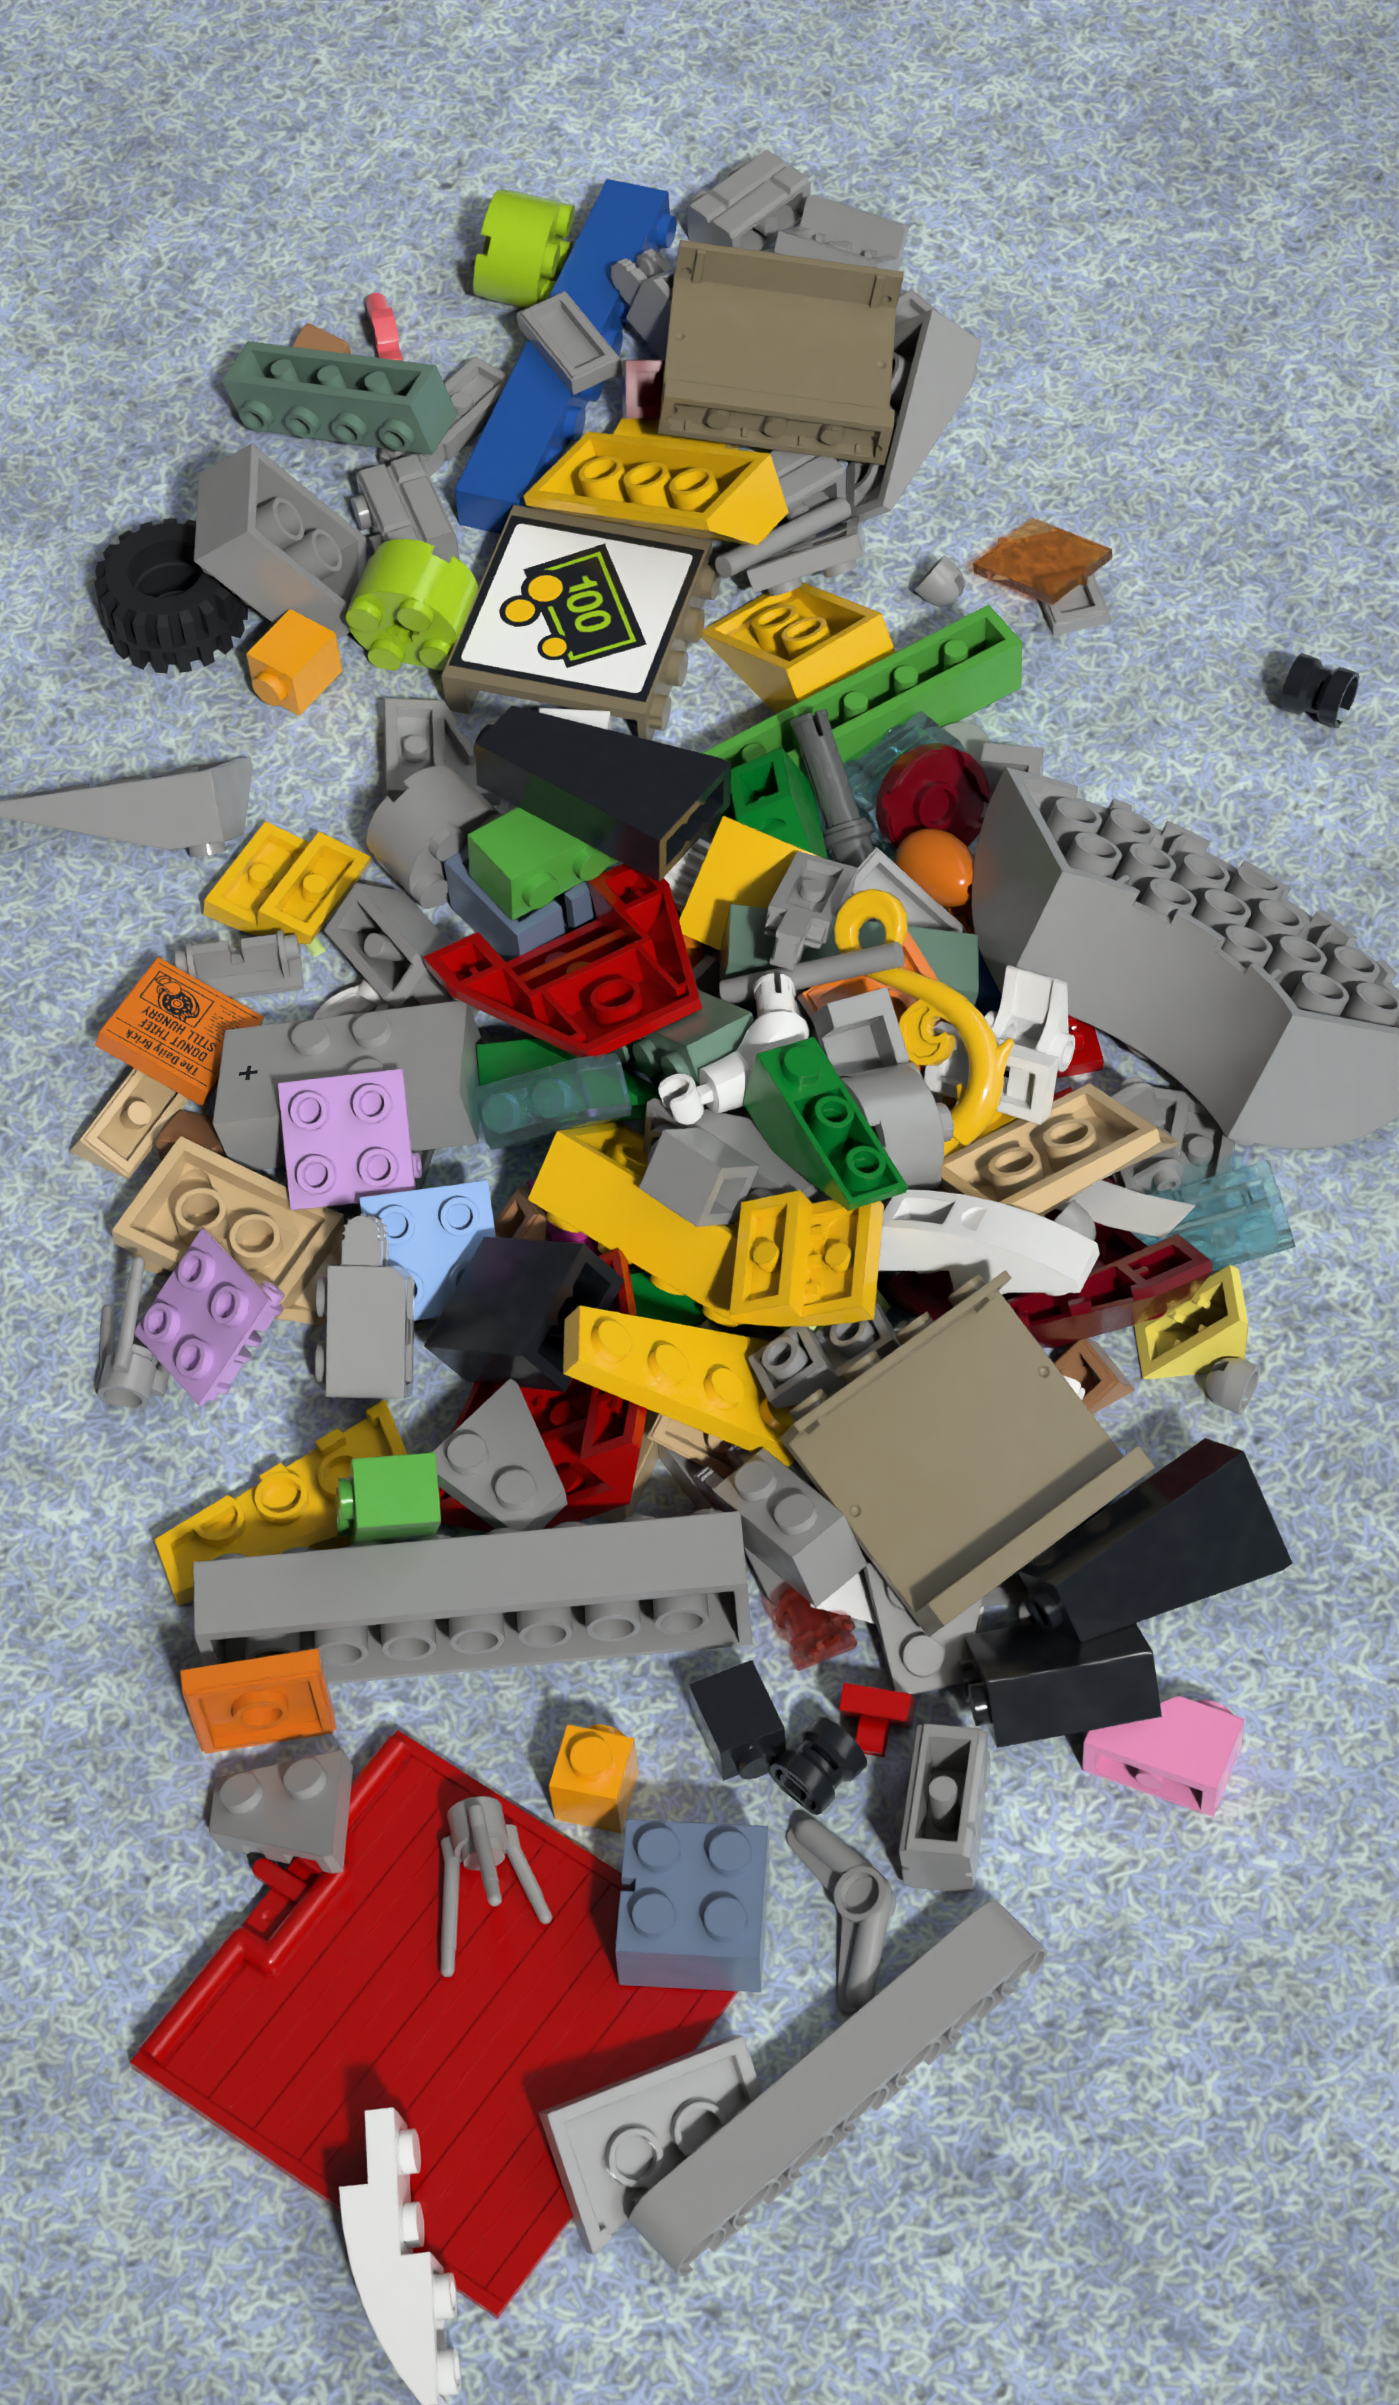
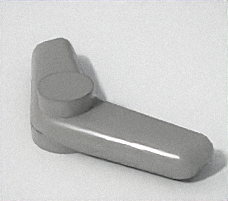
[786,1818,896,2013]

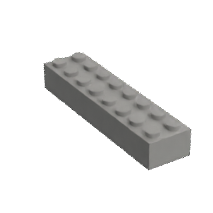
[193,1509,753,1685]

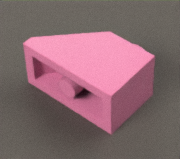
[1082,1696,1245,1817]

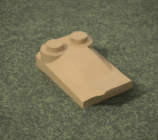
[937,1083,1179,1218]
[112,1136,345,1327]

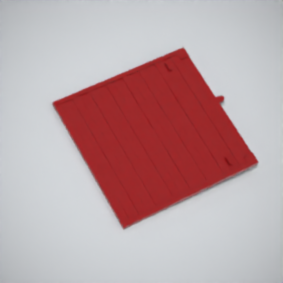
[130,1730,739,2319]

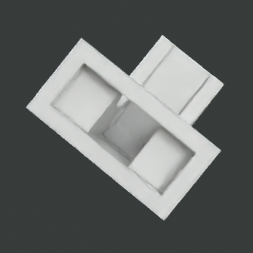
[924,965,1075,1125]

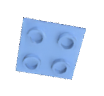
[360,1180,496,1321]

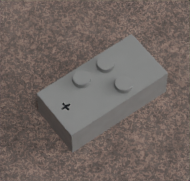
[213,1001,483,1171]

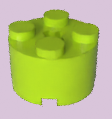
[473,189,575,309]
[345,539,478,671]

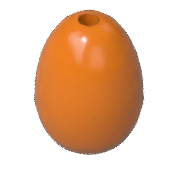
[894,829,975,907]

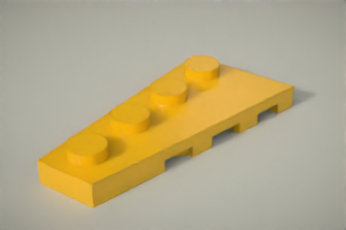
[154,1399,407,1606]

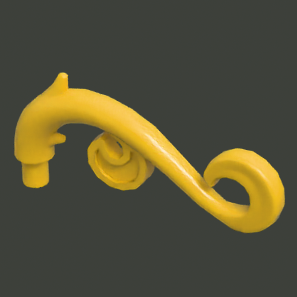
[834,888,1014,1156]

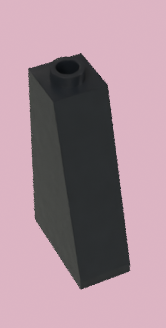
[473,706,731,882]
[1018,1438,1293,1643]

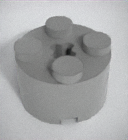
[366,765,502,909]
[839,1062,954,1201]

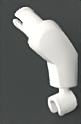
[658,973,809,1125]

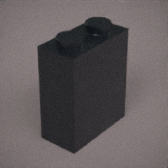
[424,1237,625,1392]
[957,1622,1162,1748]

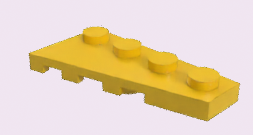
[563,1306,798,1467]

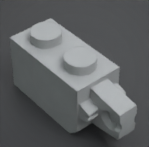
[324,883,479,1017]

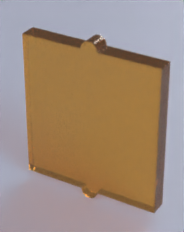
[973,518,1113,605]

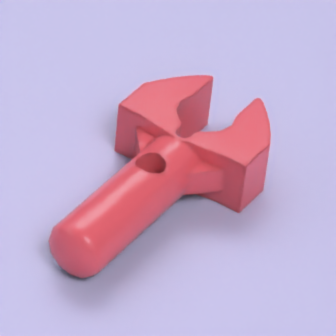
[365,293,403,361]

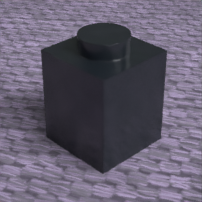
[689,1660,786,1781]

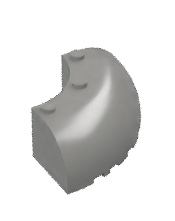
[972,767,1399,1149]

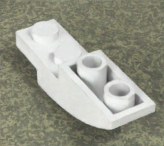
[878,1190,1100,1296]
[339,2107,461,2405]

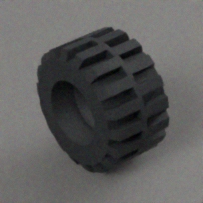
[94,518,248,674]

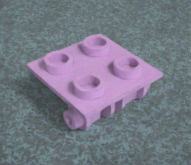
[278,1069,422,1210]
[134,1229,285,1406]

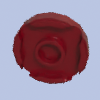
[876,742,990,853]

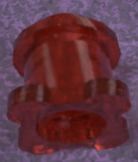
[773,1587,858,1671]

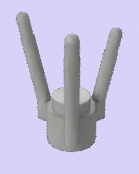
[95,1256,170,1409]
[440,1796,552,1977]

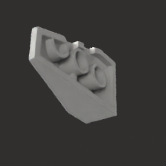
[846,309,982,522]
[0,757,253,857]

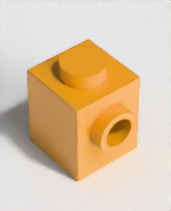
[246,609,343,716]
[549,1724,639,1833]

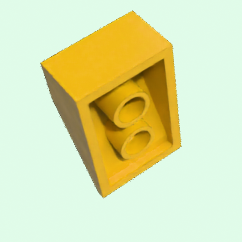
[701,582,895,714]

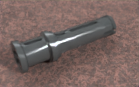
[789,709,875,868]

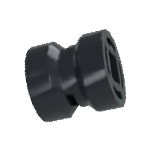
[1280,653,1360,728]
[770,1717,867,1815]

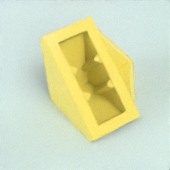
[1134,1264,1249,1379]

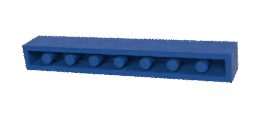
[454,179,677,534]

